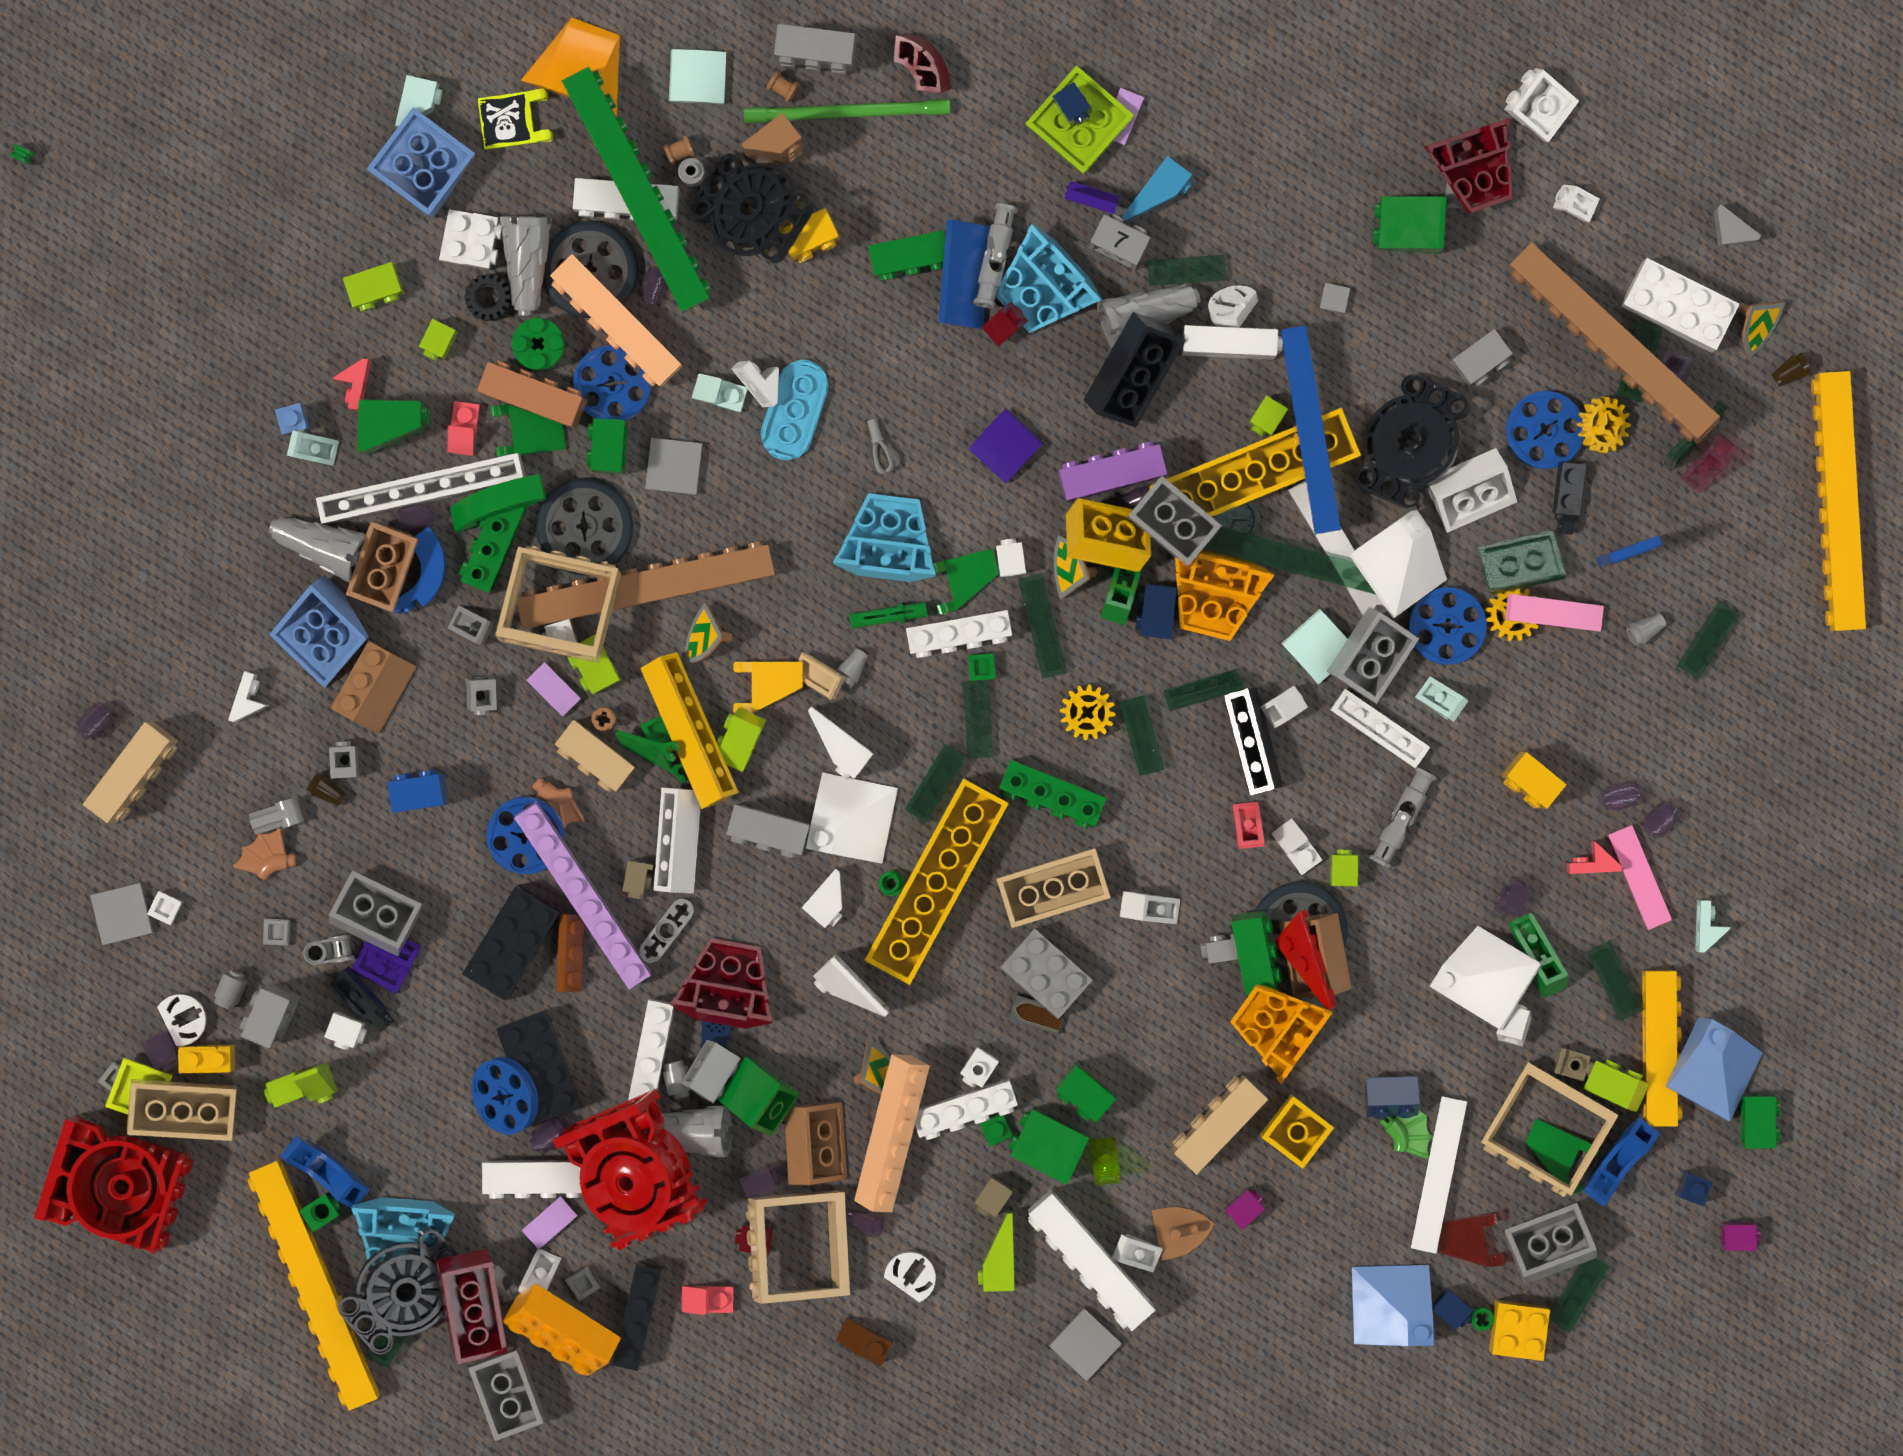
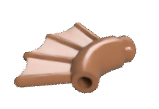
[530,778,585,828]
[233,828,296,880]

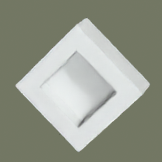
[147,891,183,925]

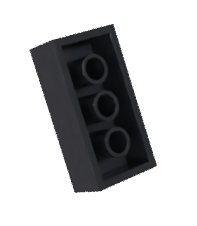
[1083,312,1186,428]
[462,885,562,1001]
[496,1009,582,1126]

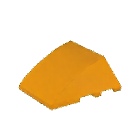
[521,17,620,117]
[1175,549,1275,641]
[1230,984,1333,1084]

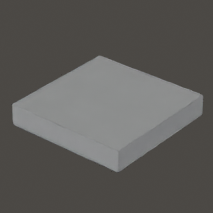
[645,438,703,495]
[90,883,154,945]
[1049,1308,1122,1381]

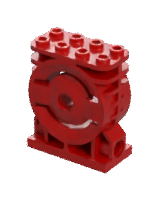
[552,1088,707,1250]
[34,1115,194,1254]

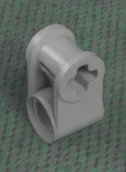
[303,934,355,965]

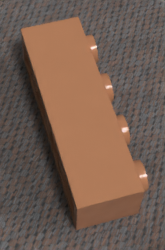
[477,360,587,429]

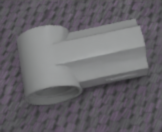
[249,797,304,835]

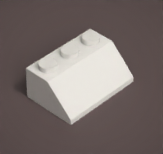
[1427,448,1517,533]

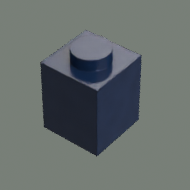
[1052,82,1092,126]
[1675,1171,1713,1207]
[1432,1287,1473,1330]

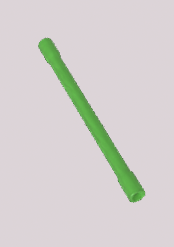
[744,99,950,124]

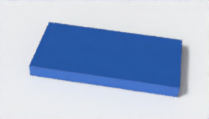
[938,220,990,329]
[1595,536,1662,567]

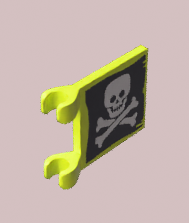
[478,89,553,150]

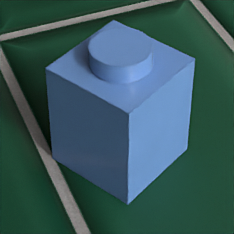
[275,403,311,437]

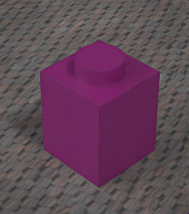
[1224,1188,1265,1230]
[1721,1222,1761,1251]

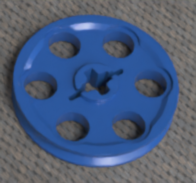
[573,345,651,421]
[1506,391,1584,469]
[1408,587,1487,665]
[486,796,565,874]
[472,1057,538,1135]

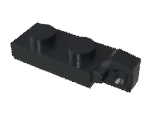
[1552,461,1586,535]
[330,966,394,1032]

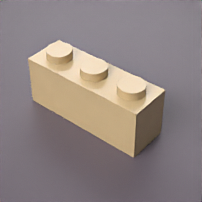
[555,720,636,792]

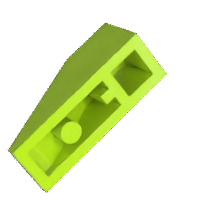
[292,1062,338,1104]
[978,1211,1014,1292]

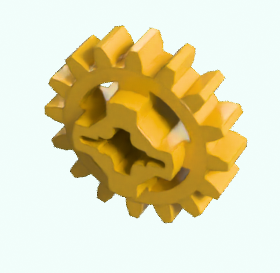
[1577,397,1631,453]
[1485,586,1538,642]
[1059,685,1115,740]

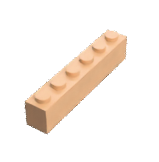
[550,254,682,388]
[854,1054,930,1212]

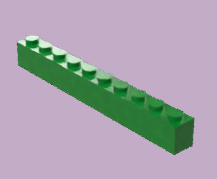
[562,66,712,313]

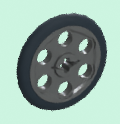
[543,221,638,318]
[536,478,633,575]
[1255,882,1348,977]

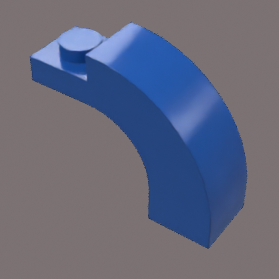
[394,527,447,615]
[1583,1117,1660,1206]
[280,1136,370,1208]

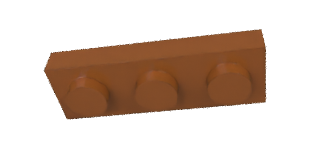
[556,914,584,992]

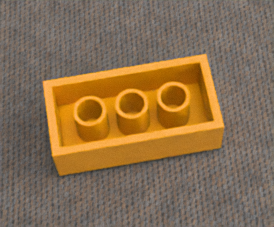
[503,1283,621,1376]

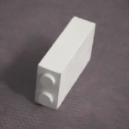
[1181,325,1282,360]

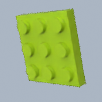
[1025,65,1135,175]

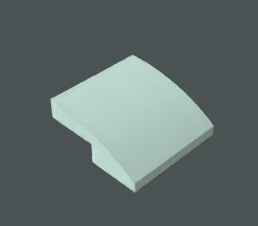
[669,49,726,105]
[1281,609,1347,684]

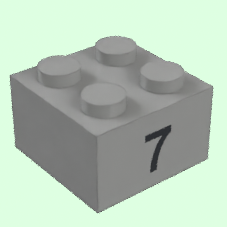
[1089,213,1150,270]

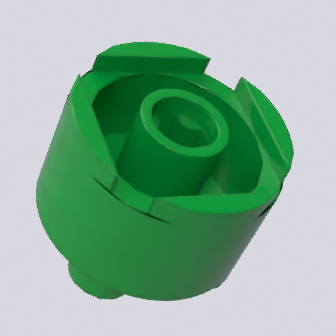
[511,317,566,372]

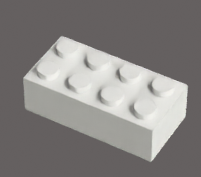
[1620,258,1739,353]

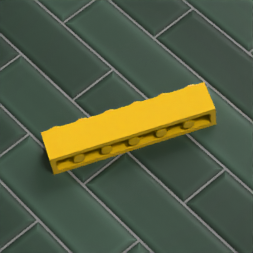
[640,652,739,809]
[1642,970,1682,1126]

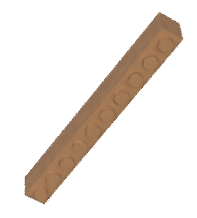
[1510,242,1720,444]
[517,541,776,630]

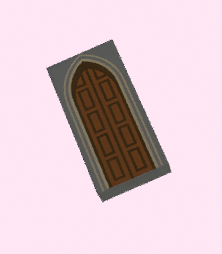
[1009,994,1065,1035]

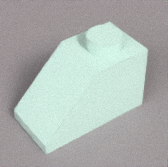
[395,75,442,128]

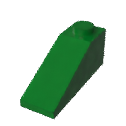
[1100,567,1142,625]
[1509,912,1569,999]

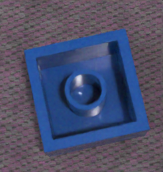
[387,770,449,813]

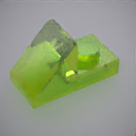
[1090,1137,1121,1185]

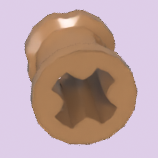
[766,70,800,103]
[663,135,695,166]
[591,708,616,731]

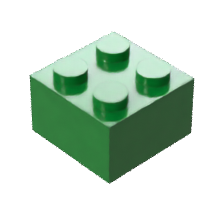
[586,418,628,475]
[1056,1062,1116,1123]

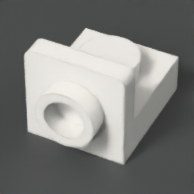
[1553,185,1600,222]

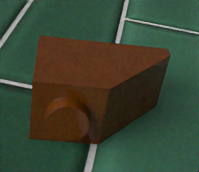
[836,1317,893,1366]

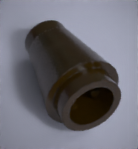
[1771,353,1811,387]
[306,772,347,806]

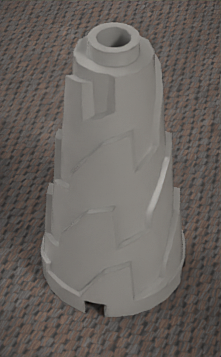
[500,216,552,316]
[1097,285,1201,348]
[269,517,366,583]
[662,1105,732,1157]

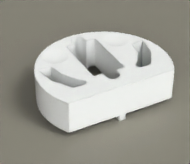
[1208,286,1258,328]
[157,994,207,1046]
[884,1251,936,1302]

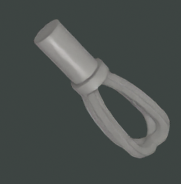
[867,419,894,474]

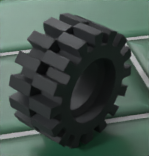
[464,273,512,321]

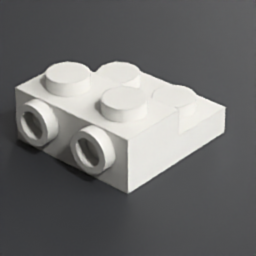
[1504,68,1579,142]
[439,209,502,270]

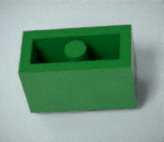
[1741,1095,1780,1149]

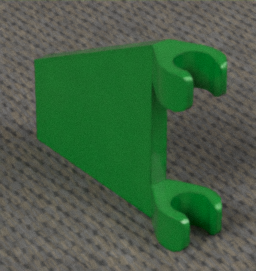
[490,404,566,457]
[933,548,999,615]
[616,730,687,783]
[1526,1119,1599,1194]

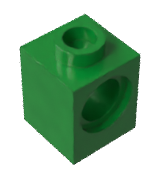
[299,1191,342,1232]

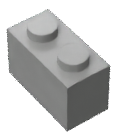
[1450,329,1513,386]
[680,1040,740,1103]

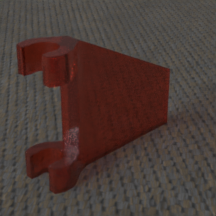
[1437,1212,1506,1267]

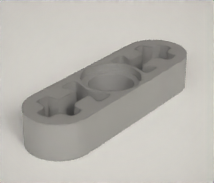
[639,898,694,963]

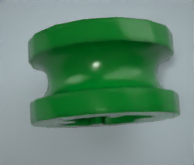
[9,144,35,165]
[1470,1306,1494,1331]

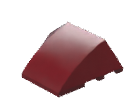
[1424,118,1513,214]
[670,938,772,1029]

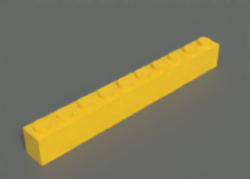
[1811,371,1866,631]
[248,1159,380,1411]

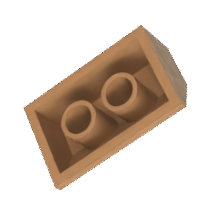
[741,113,804,163]
[346,522,419,612]
[331,641,417,734]
[1279,913,1352,998]
[784,1102,847,1185]

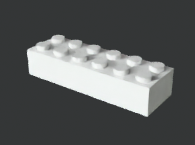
[1028,1189,1155,1331]

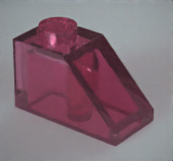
[1680,432,1739,494]

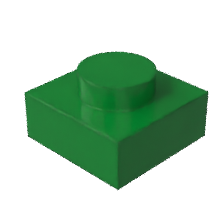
[968,653,996,681]
[640,716,671,743]
[979,1114,1013,1147]

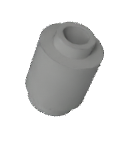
[678,158,705,187]
[214,970,247,1010]
[662,1060,690,1099]

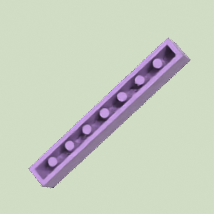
[514,801,651,989]

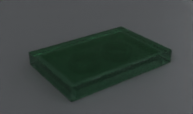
[1664,400,1727,471]
[1478,530,1566,595]

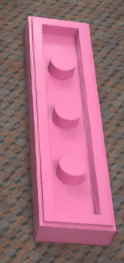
[1505,594,1604,631]
[1607,825,1672,930]

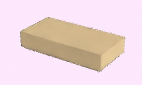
[797,652,846,700]

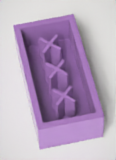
[1058,441,1167,503]

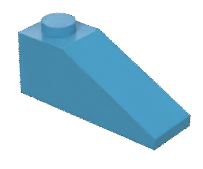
[1121,156,1192,224]

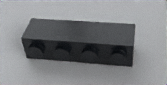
[1224,687,1283,795]
[613,1261,663,1371]

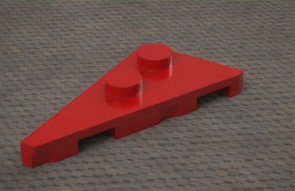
[1274,909,1337,1011]

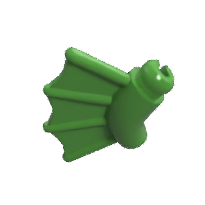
[1380,1110,1433,1159]

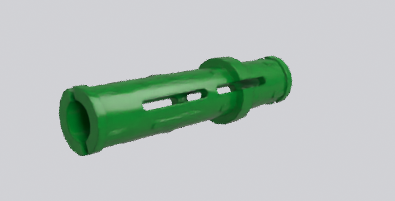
[849,601,928,629]

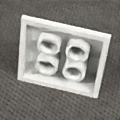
[1349,510,1447,618]
[806,772,898,864]
[1430,926,1542,1030]
[813,954,890,1017]

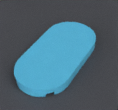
[761,360,828,461]

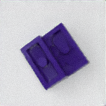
[1064,181,1120,214]
[968,408,1043,484]
[351,939,421,995]

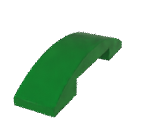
[450,474,547,533]

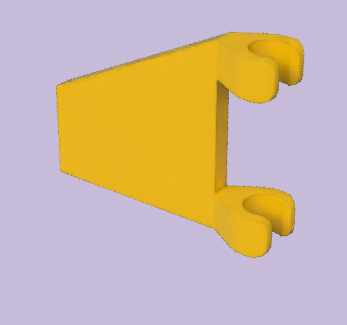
[733,662,803,713]

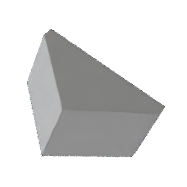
[1714,204,1761,247]
[448,605,494,646]

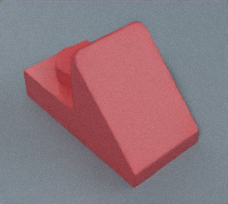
[333,359,371,411]
[448,401,480,456]
[1233,802,1265,849]
[1567,841,1622,874]
[682,1286,734,1315]

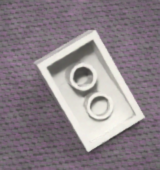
[808,707,874,779]

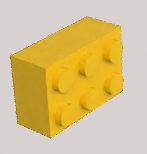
[1066,498,1151,572]

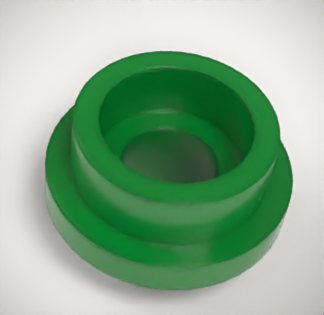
[879,871,905,897]

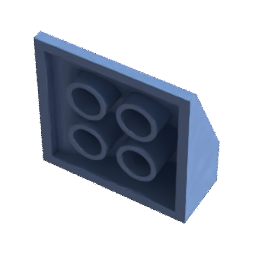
[367,107,475,219]
[269,575,369,688]
[1665,1017,1763,1122]
[1352,1264,1434,1346]

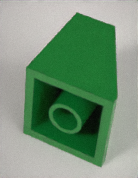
[1372,196,1446,254]
[357,400,431,455]
[718,1056,801,1136]
[1008,1108,1089,1185]

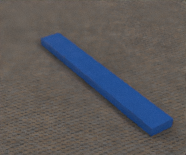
[1280,326,1341,535]

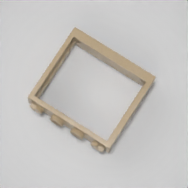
[495,546,621,663]
[1481,1062,1618,1197]
[746,1190,850,1304]

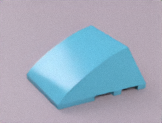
[996,223,1102,333]
[833,493,936,582]
[351,1197,455,1265]

